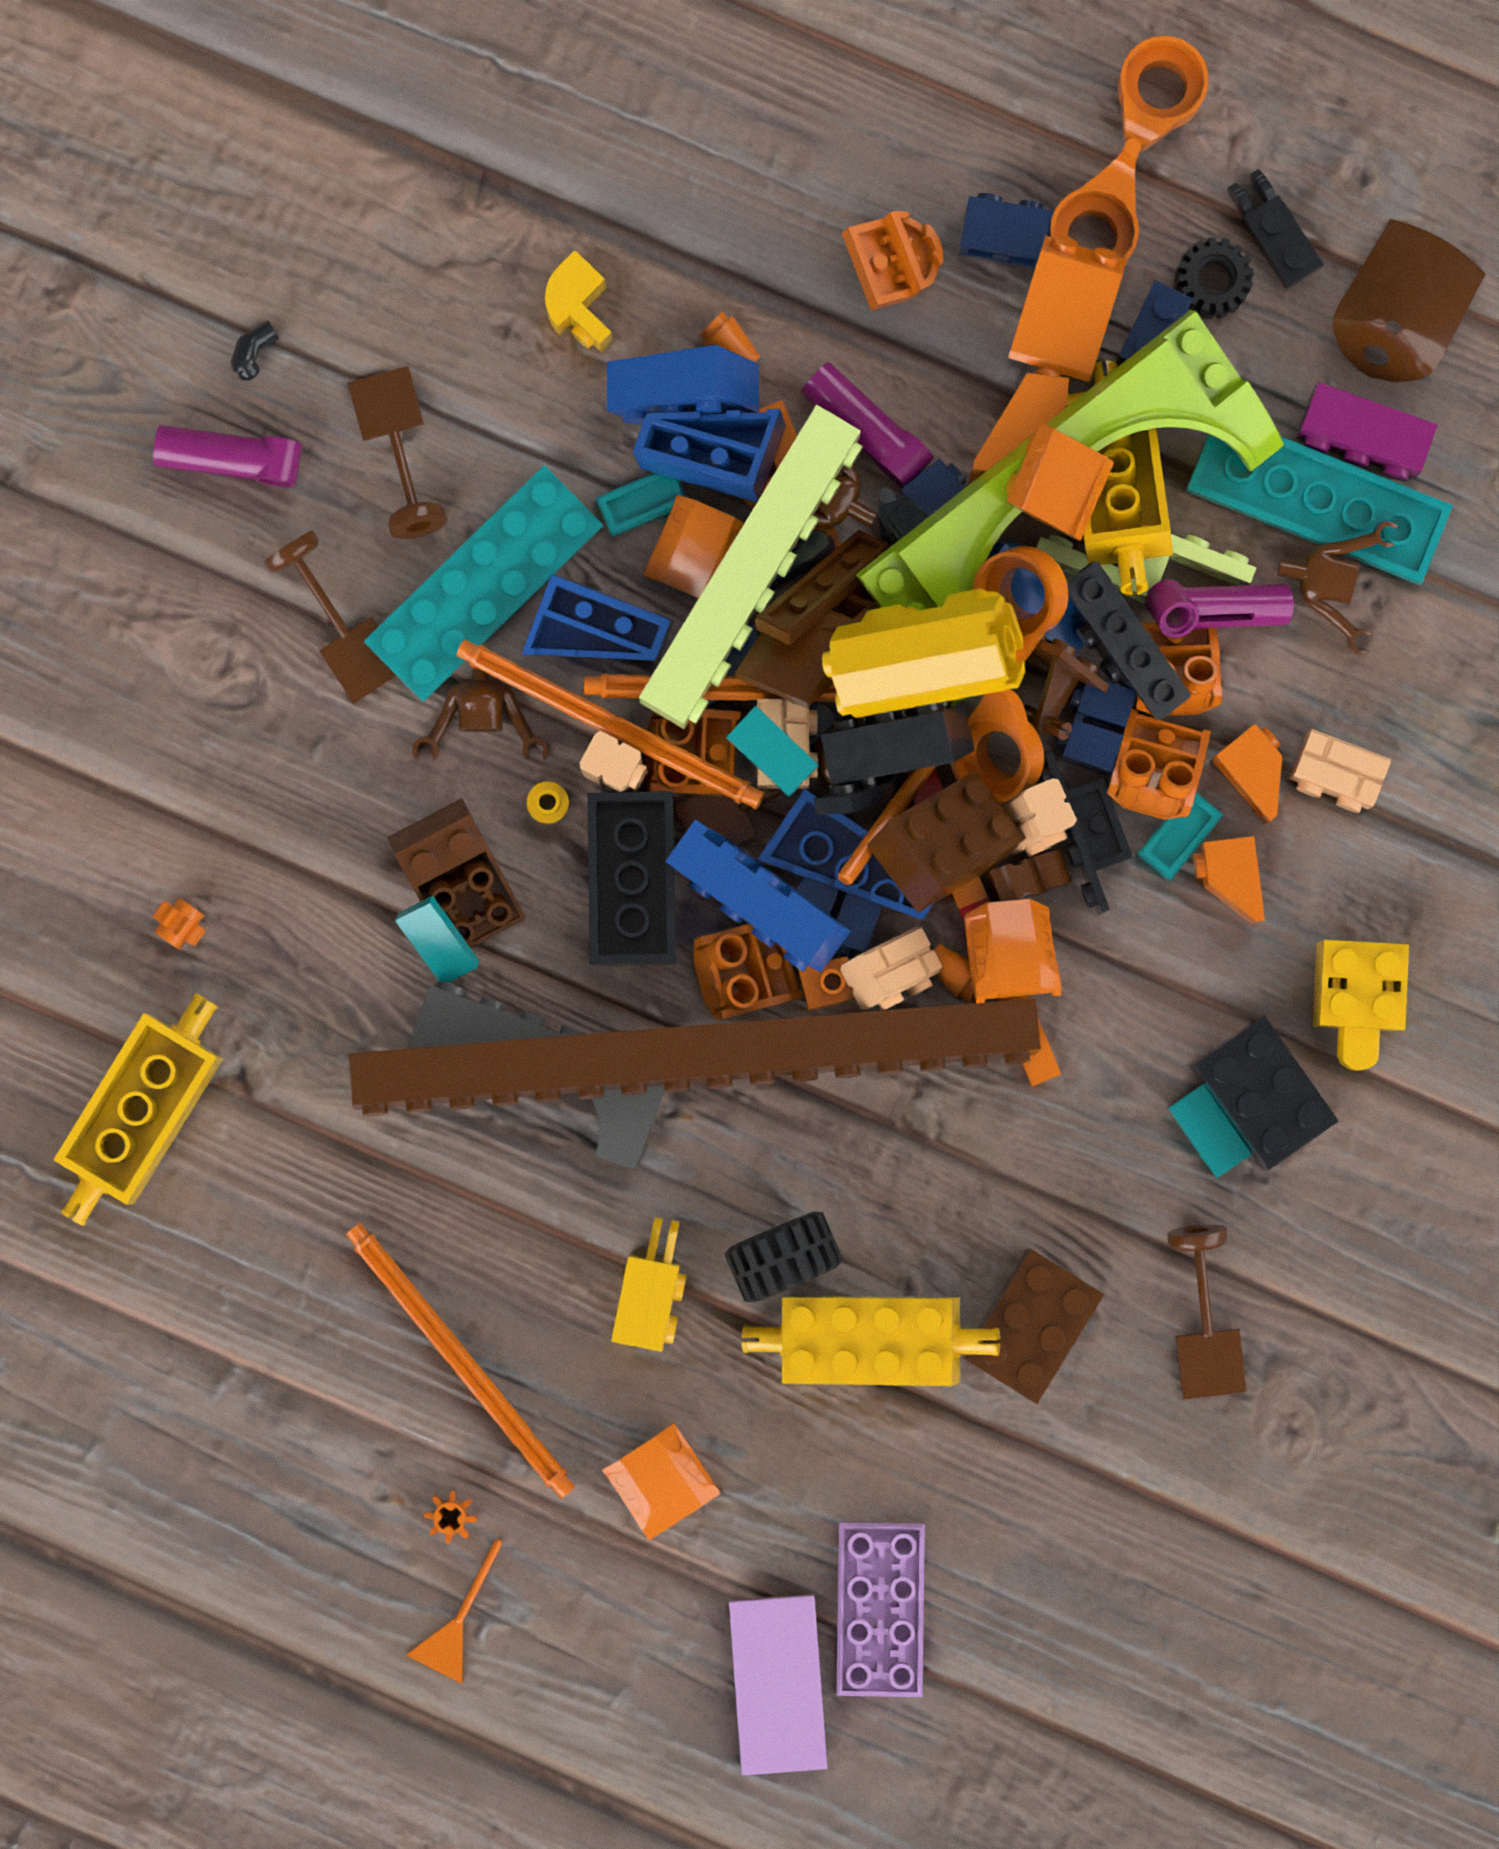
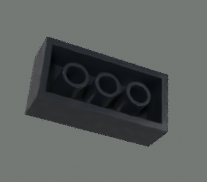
[587,792,676,966]

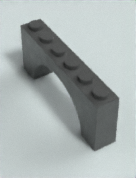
[406,981,665,1170]

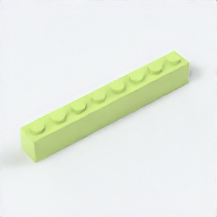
[639,405,863,729]

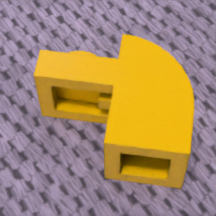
[545,250,613,353]

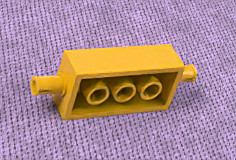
[1067,360,1173,595]
[53,993,223,1226]
[742,1296,1000,1386]

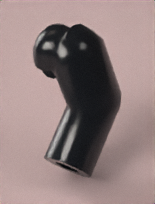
[231,320,279,381]

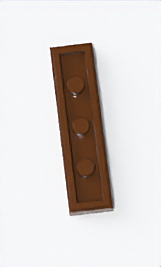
[755,530,892,645]

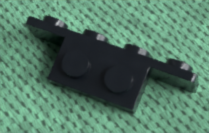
[1066,561,1190,720]
[1040,750,1133,915]

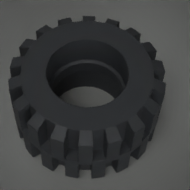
[724,1212,843,1302]

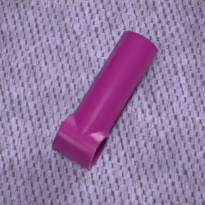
[801,361,934,488]
[153,425,302,487]
[1145,579,1294,638]

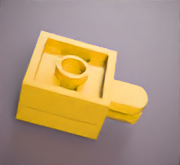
[1312,940,1409,1071]
[611,1217,687,1352]

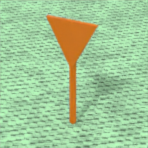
[406,1539,502,1684]

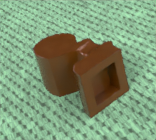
[984,849,1072,902]

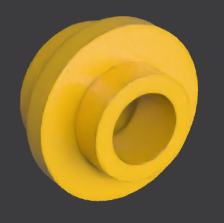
[527,781,569,824]

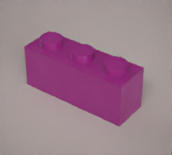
[1296,382,1438,481]

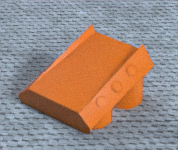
[1006,422,1114,541]

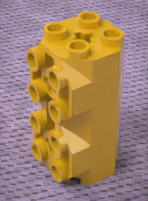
[822,588,1025,718]

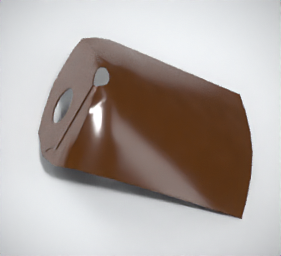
[1333,219,1486,383]

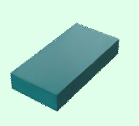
[595,473,687,538]
[726,706,819,797]
[1136,793,1224,881]
[395,896,479,984]
[1167,1084,1252,1178]

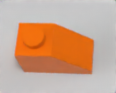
[1211,724,1282,824]
[1193,836,1265,924]

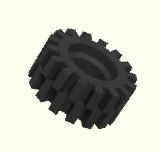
[1174,237,1254,319]

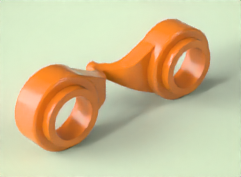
[1048,36,1209,266]
[951,546,1068,803]

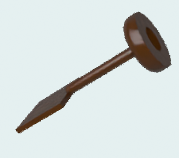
[348,366,447,539]
[263,530,396,704]
[674,737,831,845]
[1167,1225,1247,1400]

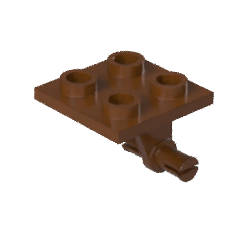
[1024,636,1110,740]

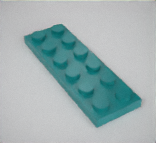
[1185,434,1453,585]
[364,465,604,702]

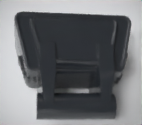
[878,488,929,545]

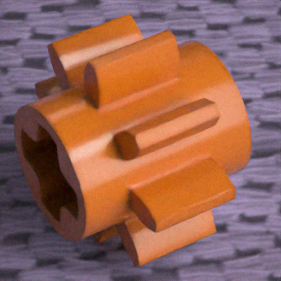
[152,897,207,950]
[424,1489,478,1544]

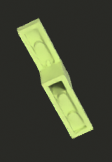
[1036,528,1256,604]

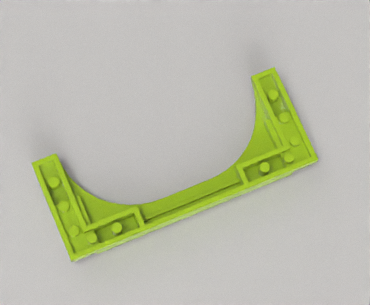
[856,310,1284,703]

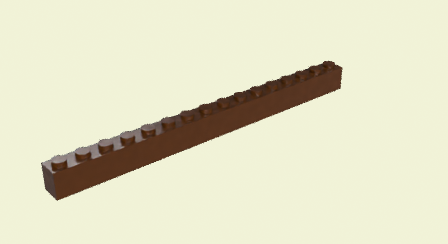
[349,998,1041,1117]

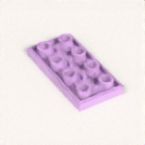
[836,1522,925,1697]
[729,1594,827,1776]

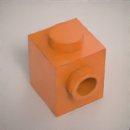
[798,956,856,1012]

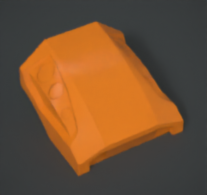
[643,495,744,599]
[1136,620,1222,716]
[645,709,741,797]
[1107,709,1211,820]
[964,899,1062,1004]
[693,924,804,1021]
[602,1422,721,1540]

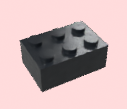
[821,701,975,785]
[1189,1016,1339,1170]

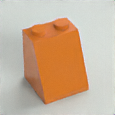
[1008,235,1126,382]
[968,369,1069,484]

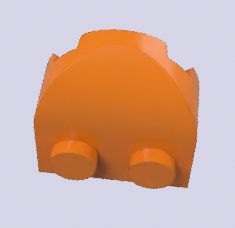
[841,211,943,311]

